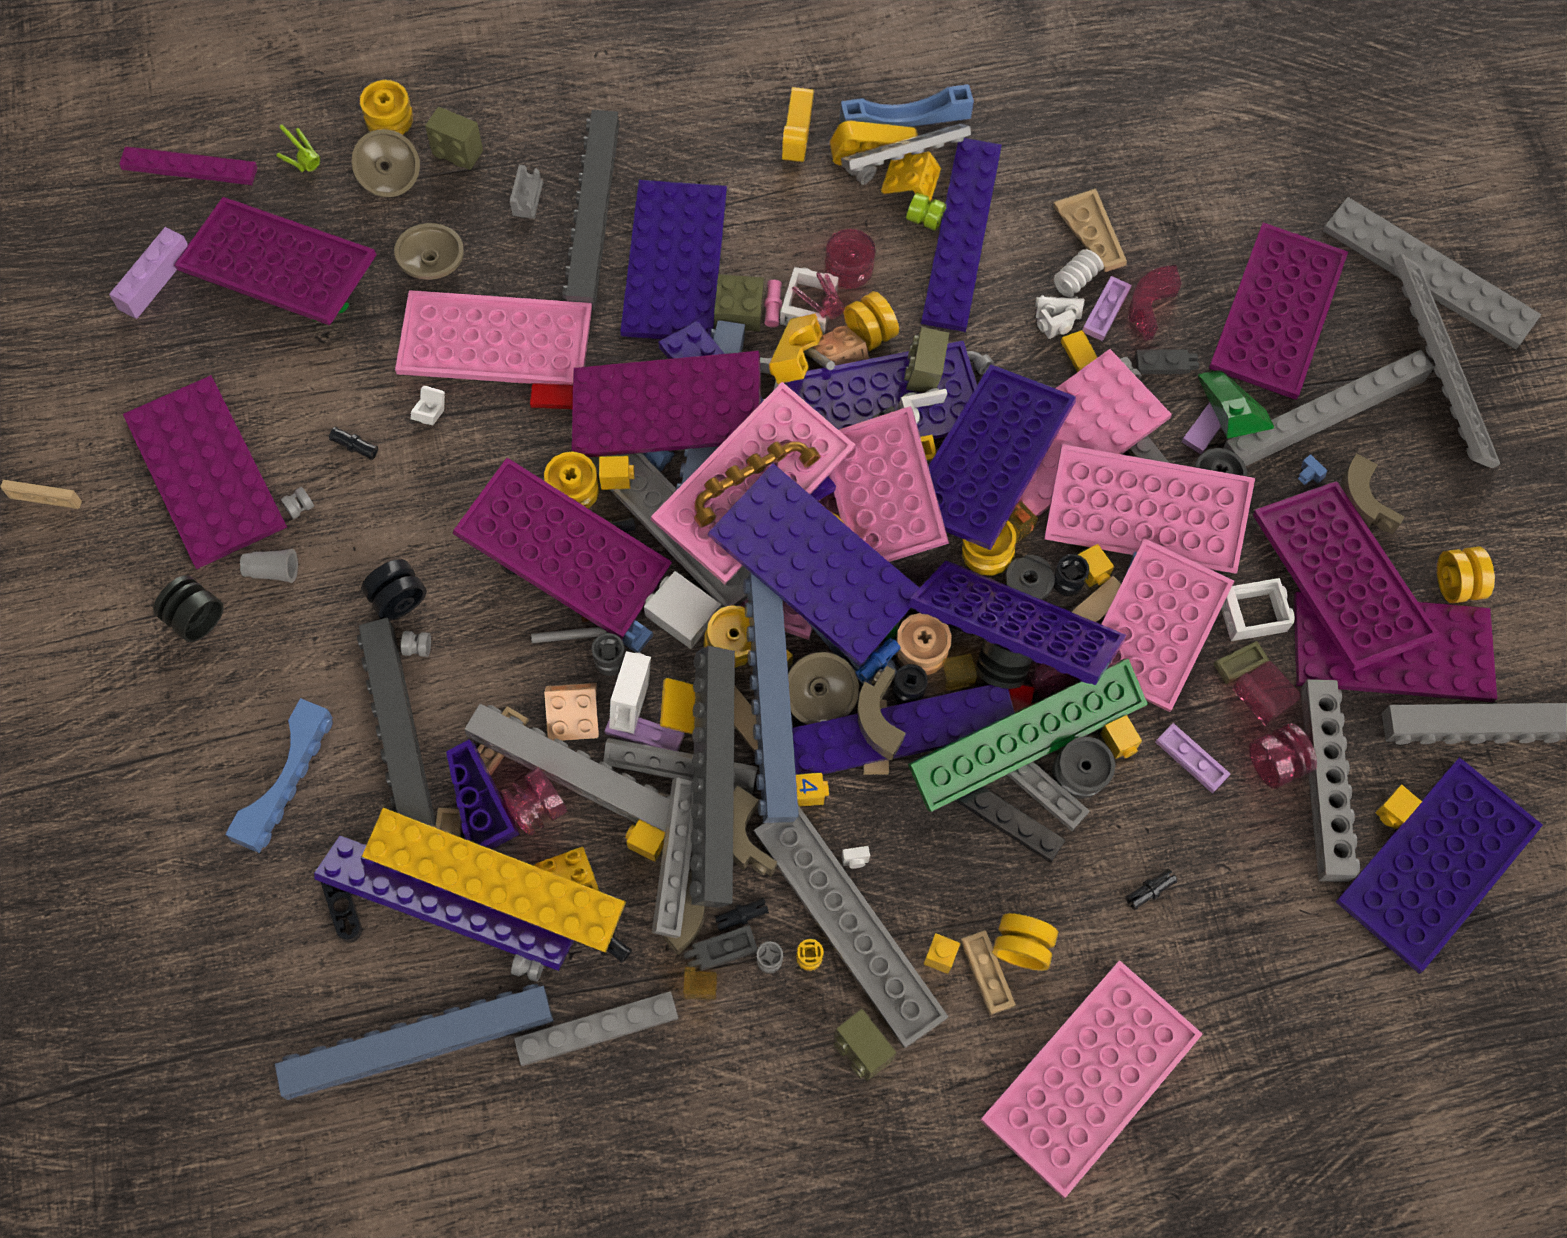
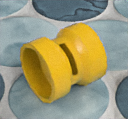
[796,939,824,971]

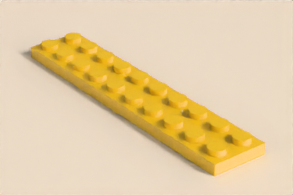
[362,808,626,953]

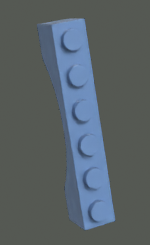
[840,84,974,127]
[225,698,333,853]

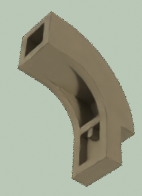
[1341,453,1404,534]
[857,666,906,761]
[733,786,777,877]
[659,863,705,956]

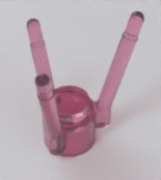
[792,272,845,320]

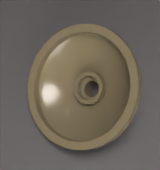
[351,129,420,198]
[394,223,464,280]
[788,652,859,725]

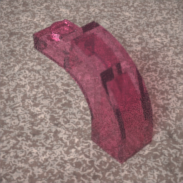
[1128,265,1182,340]

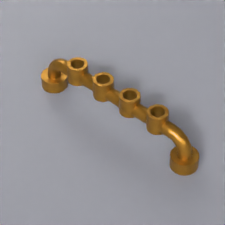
[694,441,821,528]

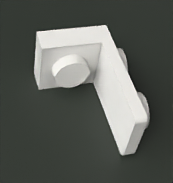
[897,388,948,423]

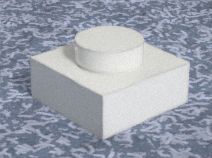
[841,846,870,869]

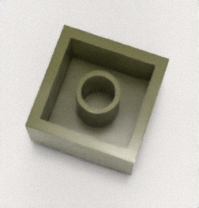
[425,106,483,170]
[714,274,764,332]
[904,327,949,393]
[833,1009,896,1081]

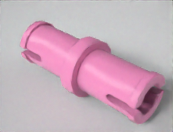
[764,280,782,327]

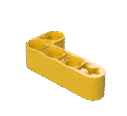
[782,87,814,162]
[830,121,918,165]

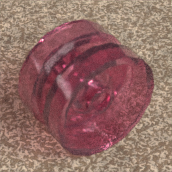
[824,229,876,289]

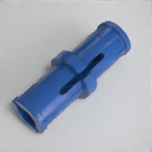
[855,638,901,683]

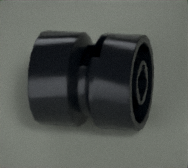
[1053,554,1089,596]
[893,664,928,704]

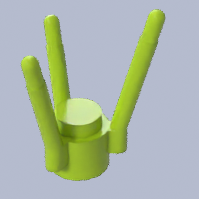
[277,124,320,172]

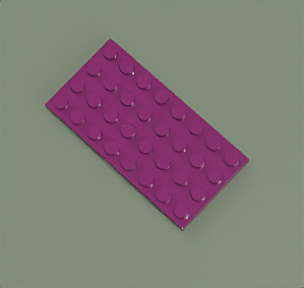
[174,197,377,326]
[1208,222,1348,400]
[572,351,761,457]
[123,375,287,569]
[453,458,672,640]
[1253,481,1440,671]
[1294,592,1497,702]

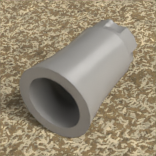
[240,549,298,583]

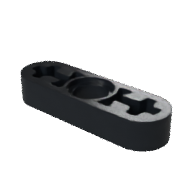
[321,882,362,942]

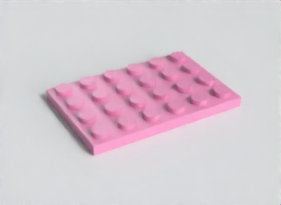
[829,406,949,562]
[1101,538,1234,712]

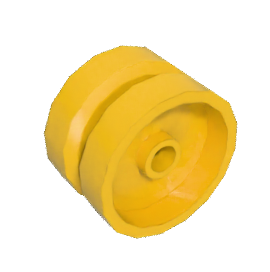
[360,80,413,135]
[843,291,899,352]
[544,452,599,509]
[962,521,1016,576]
[1437,546,1495,603]
[704,605,751,668]
[992,913,1059,971]

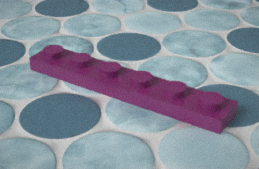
[119,146,257,185]

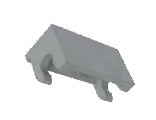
[510,165,543,219]

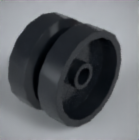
[361,559,427,620]

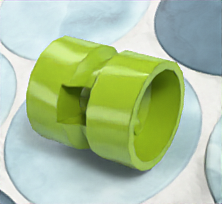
[906,192,946,231]

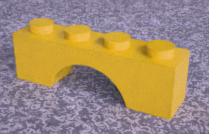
[769,313,823,384]

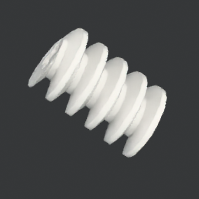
[1054,249,1104,298]

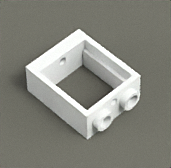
[780,267,839,335]
[1221,578,1295,641]
[609,651,651,734]

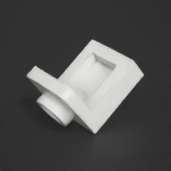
[1037,309,1076,339]
[411,386,445,425]

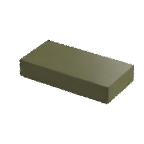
[1214,641,1270,685]

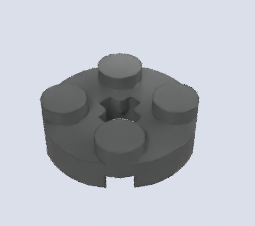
[1005,555,1055,600]

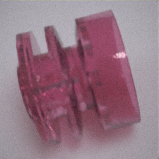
[1249,723,1317,789]
[501,767,567,837]

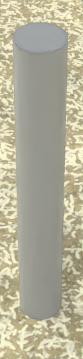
[803,347,835,370]
[531,627,606,643]

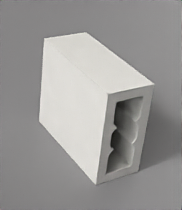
[644,571,721,649]

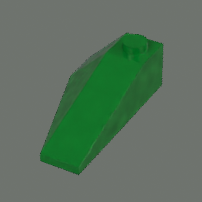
[1198,370,1274,439]

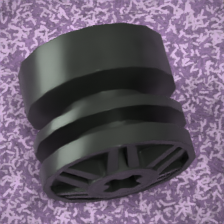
[153,575,224,642]
[975,639,1032,689]

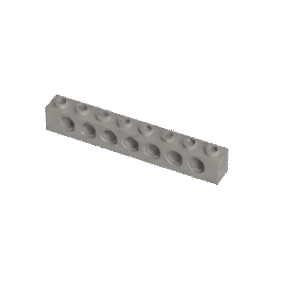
[1300,679,1360,882]

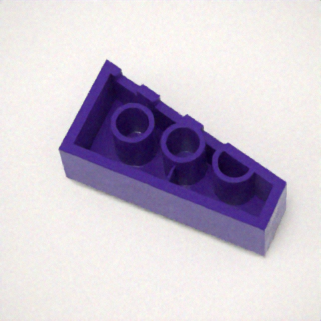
[446,740,520,850]

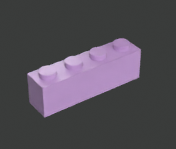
[109,227,188,319]

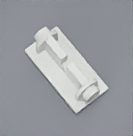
[1036,295,1084,319]

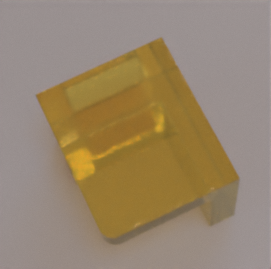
[942,654,977,691]
[683,967,717,1000]

